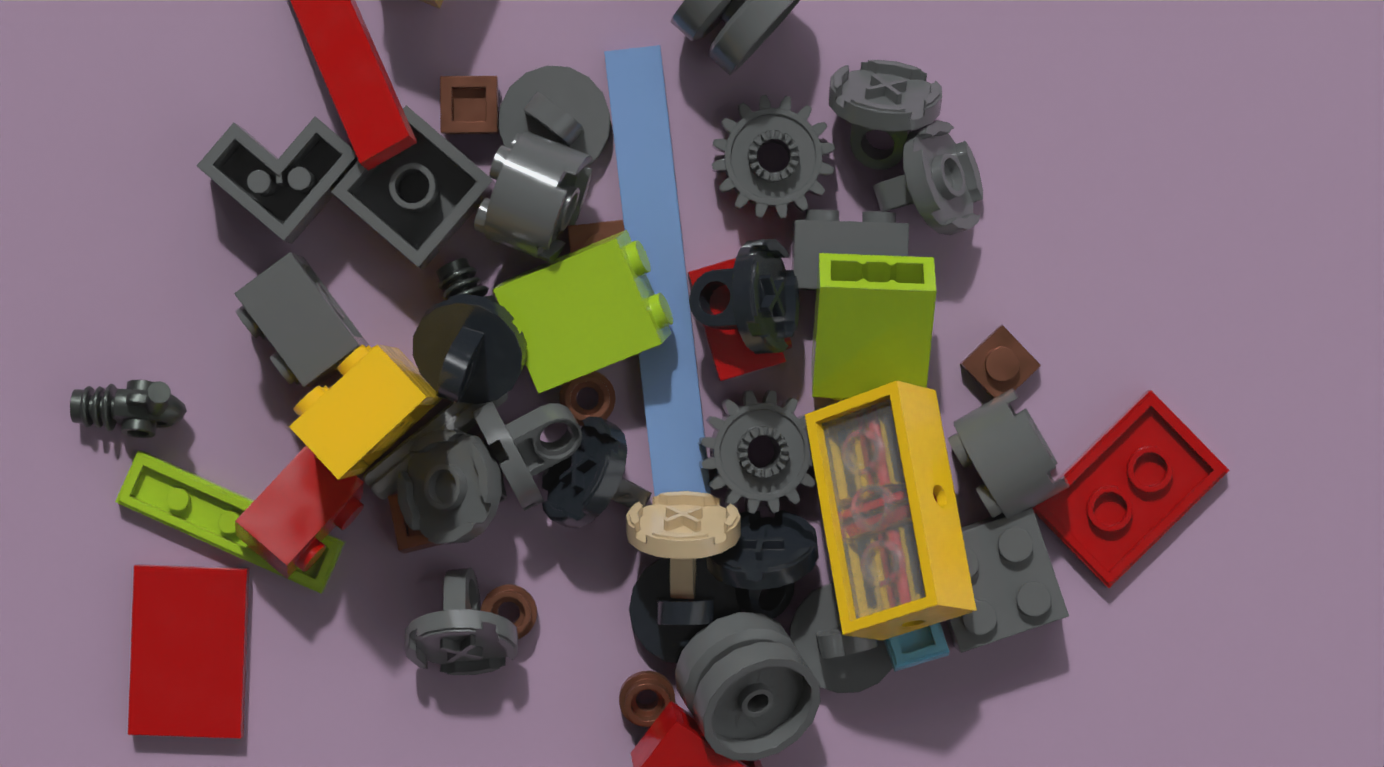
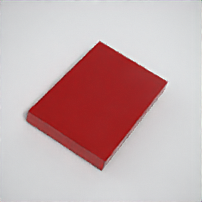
[1033,390,1229,588]
[128,564,250,739]

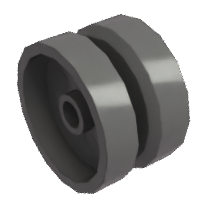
[671,0,800,75]
[675,612,821,761]

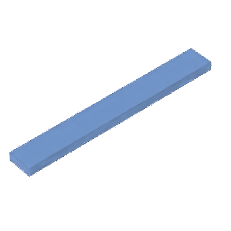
[604,45,711,496]

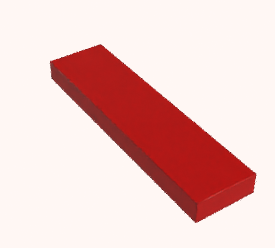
[290,0,417,171]

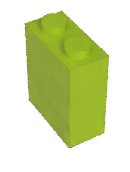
[493,230,673,394]
[811,253,937,400]

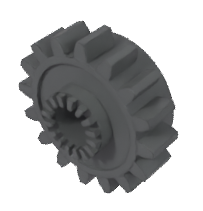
[711,95,835,220]
[698,390,816,514]

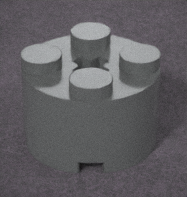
[474,131,592,263]
[948,388,1070,519]

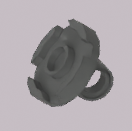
[873,120,983,235]
[472,401,582,511]
[397,429,507,544]

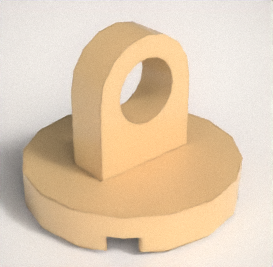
[626,491,741,599]

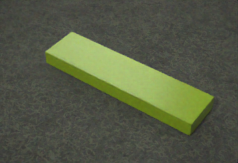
[115,450,346,594]

